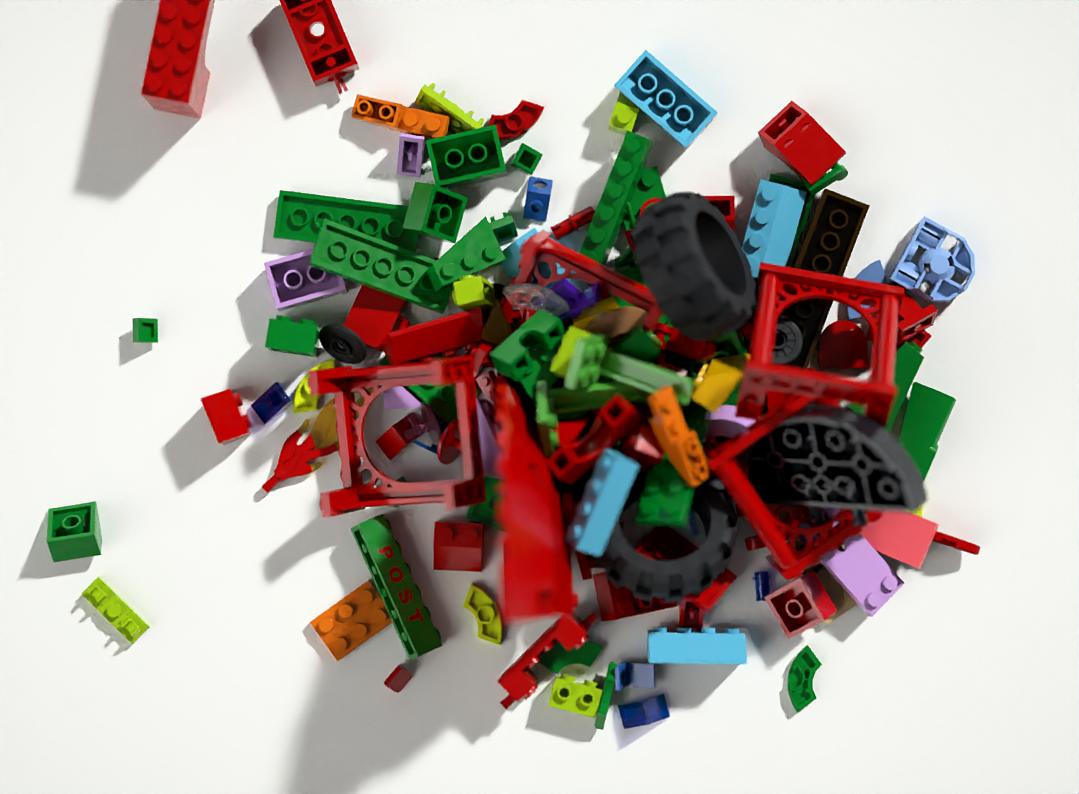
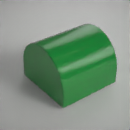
[510,143,543,176]

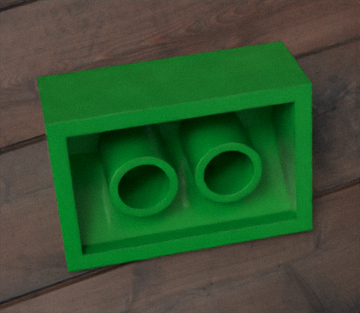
[426,124,507,189]

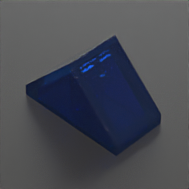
[251,382,294,424]
[618,693,670,729]

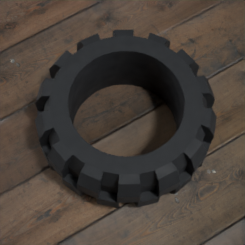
[632,191,757,341]
[592,470,738,603]

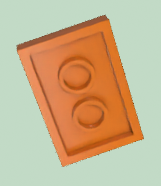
[310,580,392,661]

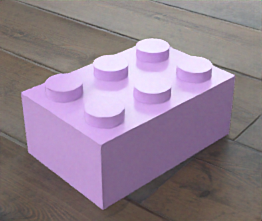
[264,249,348,312]

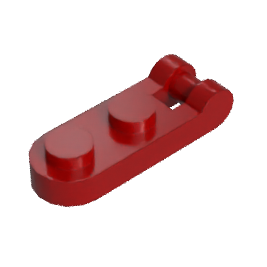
[655,323,716,362]

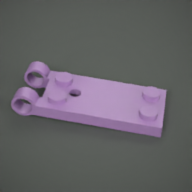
[798,507,904,617]

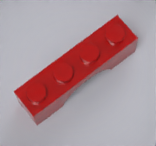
[545,394,643,485]

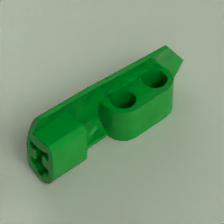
[898,382,956,482]

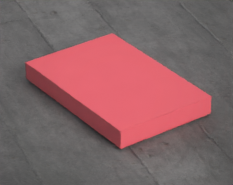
[861,511,939,569]

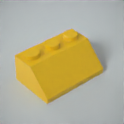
[691,353,749,414]

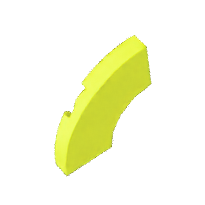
[293,359,336,414]
[463,584,503,645]

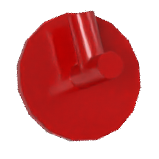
[437,419,462,465]

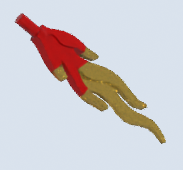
[261,385,380,493]

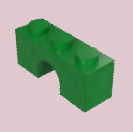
[490,310,565,381]

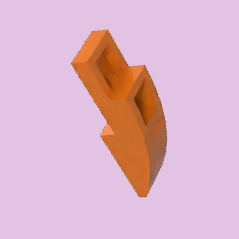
[351,94,451,139]
[648,386,710,487]

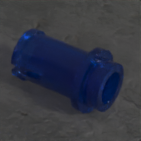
[752,571,771,601]

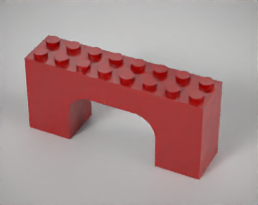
[141,0,215,119]

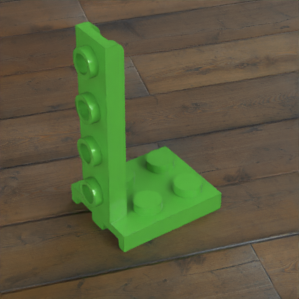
[565,334,695,404]
[537,381,649,458]

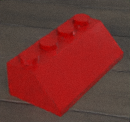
[381,307,484,365]

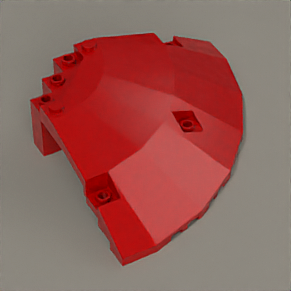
[497,372,579,622]

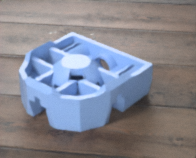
[888,216,975,303]

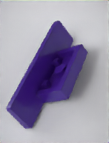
[531,278,601,326]

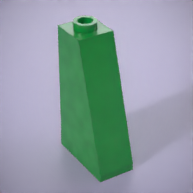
[847,341,924,433]

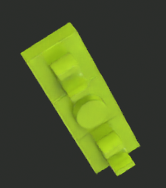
[414,83,484,133]
[81,576,150,644]

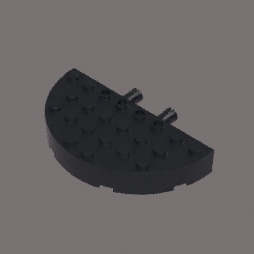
[743,405,928,527]

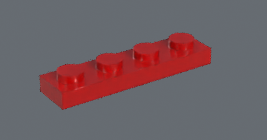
[563,493,596,580]

